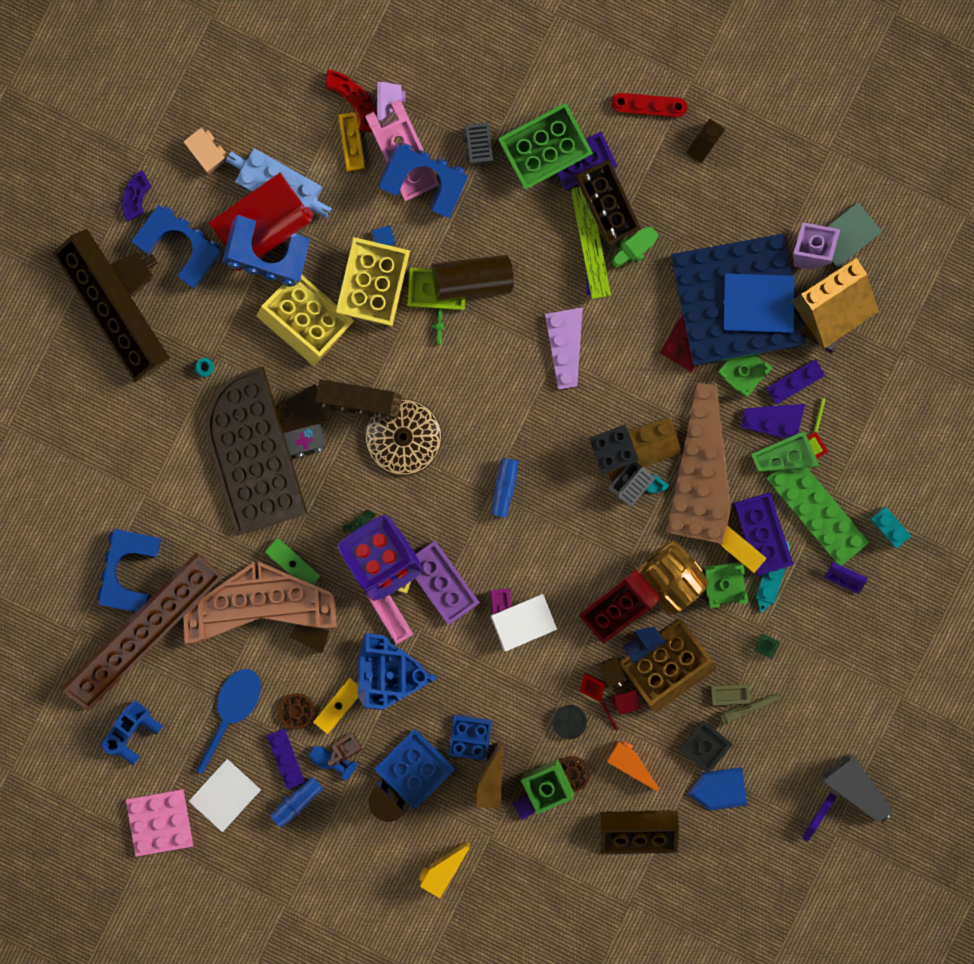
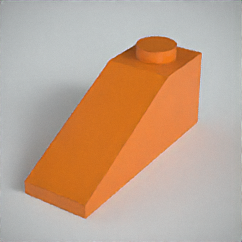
[606,740,659,791]

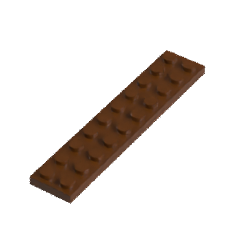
[60,552,223,711]

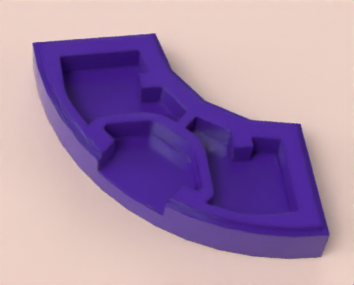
[122,170,152,222]
[802,793,837,842]

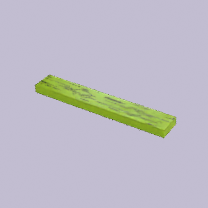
[571,187,611,300]

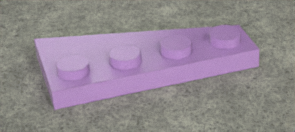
[545,307,583,390]

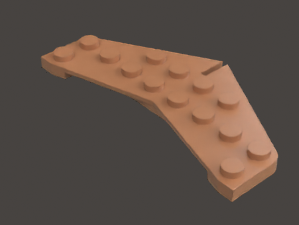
[184,562,337,645]

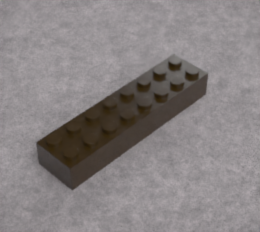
[52,229,170,382]

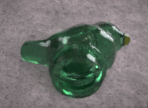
[342,510,376,533]

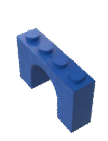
[378,142,468,218]
[131,205,222,289]
[222,215,310,287]
[97,529,162,612]

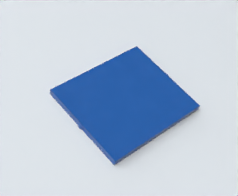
[723,273,794,333]

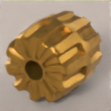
[637,541,709,615]

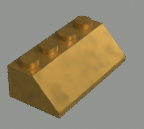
[607,417,681,480]

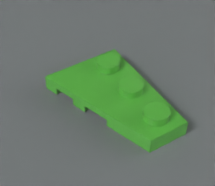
[751,431,820,473]

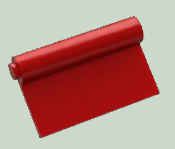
[208,172,313,271]

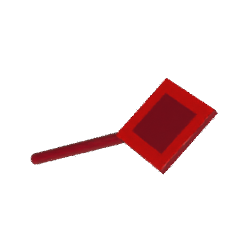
[580,672,619,731]

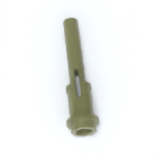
[720,693,780,725]

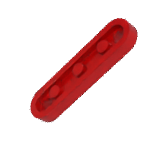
[611,93,688,118]

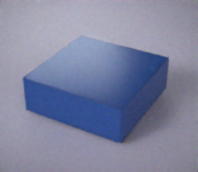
[372,225,396,246]

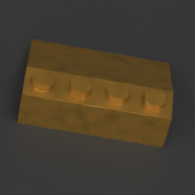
[791,258,879,349]
[619,619,717,713]
[473,742,503,808]

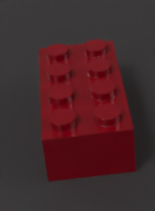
[578,568,661,644]

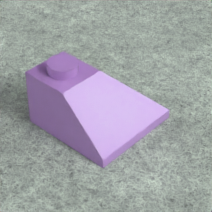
[377,82,406,127]
[793,222,840,270]

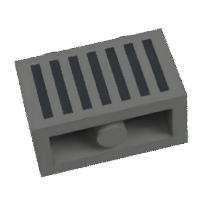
[462,122,493,166]
[608,462,655,507]

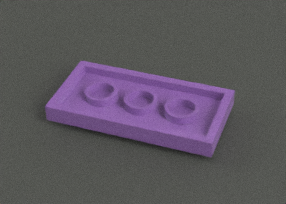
[415,541,480,625]

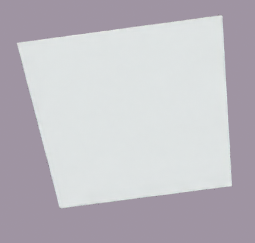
[189,759,261,832]

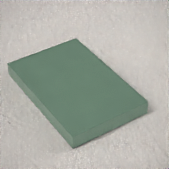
[828,202,882,268]

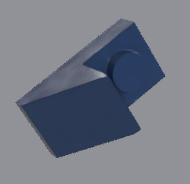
[622,626,665,664]

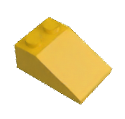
[419,841,470,898]

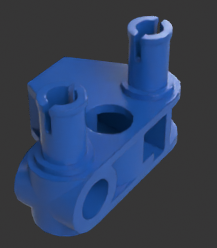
[100,700,163,766]

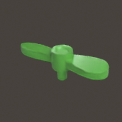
[432,309,444,345]

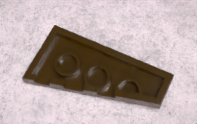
[276,383,327,433]

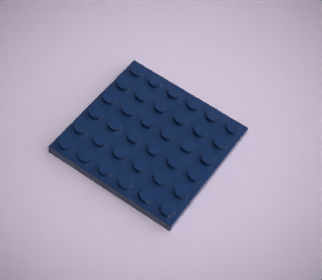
[670,234,807,366]

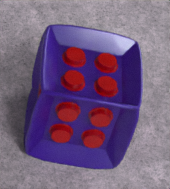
[337,515,423,601]

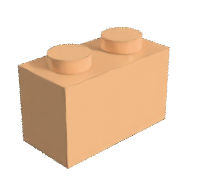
[183,127,226,174]

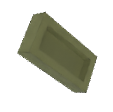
[711,684,751,706]

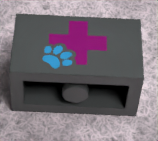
[284,424,327,459]

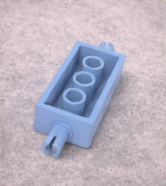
[226,148,332,219]

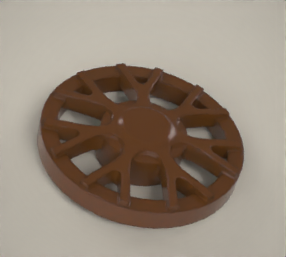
[278,693,315,729]
[559,756,590,792]

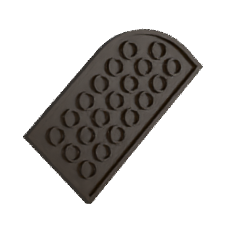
[206,366,308,536]

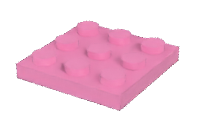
[126,789,193,856]

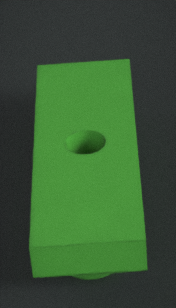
[265,538,321,585]

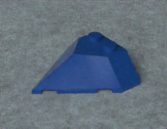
[358,633,437,710]

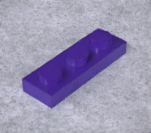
[766,359,826,405]
[267,728,305,789]

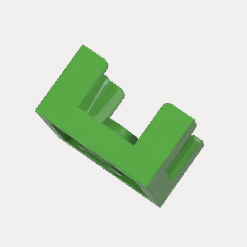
[717,355,772,398]
[703,562,748,608]

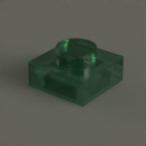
[754,633,780,659]

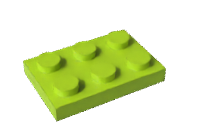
[407,268,466,311]

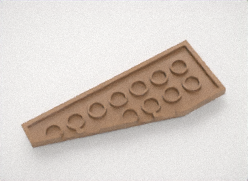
[666,383,731,544]

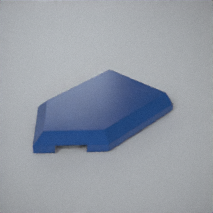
[687,767,747,810]

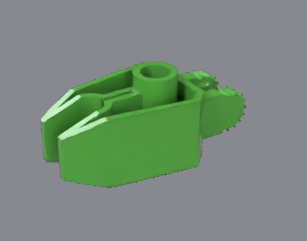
[611,226,659,268]

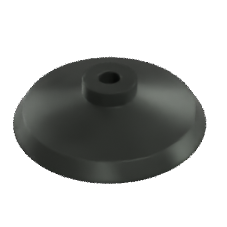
[553,705,587,739]

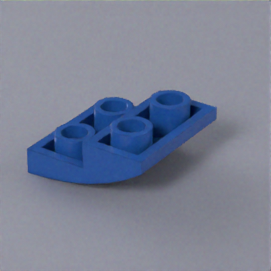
[448,714,492,761]

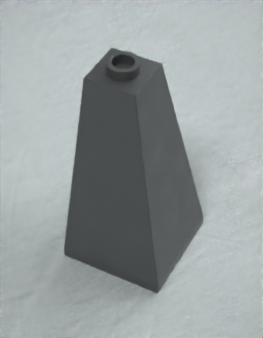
[819,754,894,822]

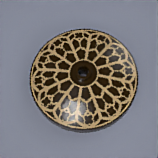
[365,399,442,476]

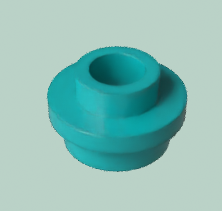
[195,358,214,377]

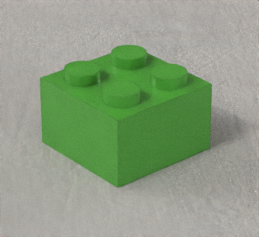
[521,759,574,814]

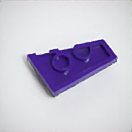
[740,404,805,439]

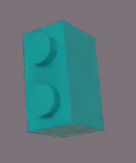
[868,507,911,548]

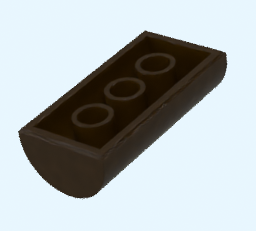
[574,159,641,246]
[431,255,514,302]
[369,778,407,822]

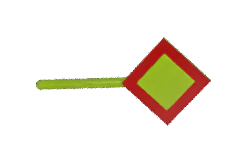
[807,398,828,459]

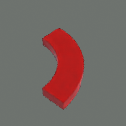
[325,69,377,133]

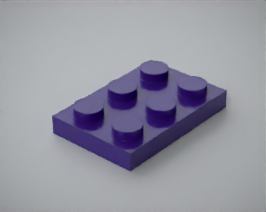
[557,132,617,191]

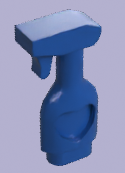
[308,745,358,781]

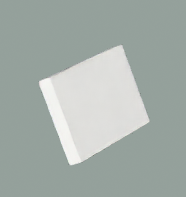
[490,594,557,652]

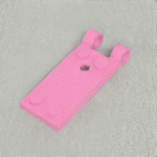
[365,99,439,201]

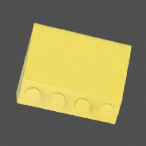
[336,237,410,327]
[256,275,354,366]

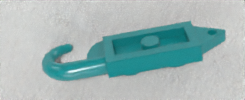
[755,541,790,613]

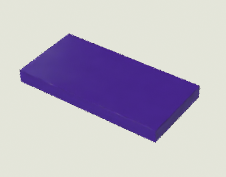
[733,492,794,577]

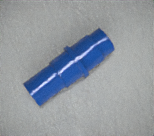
[491,457,519,517]
[270,776,324,828]

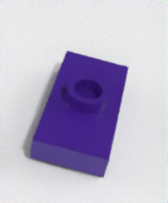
[824,562,868,594]

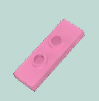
[367,595,413,645]

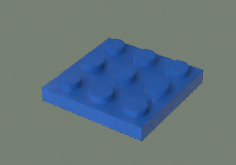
[374,728,456,810]

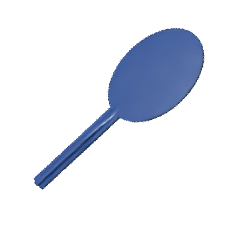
[196,669,261,774]

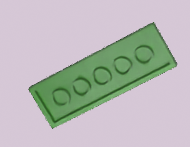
[766,468,870,566]

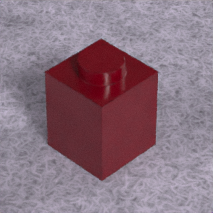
[611,689,642,715]

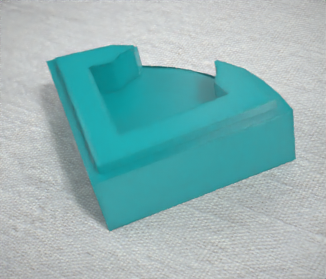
[645,474,670,493]

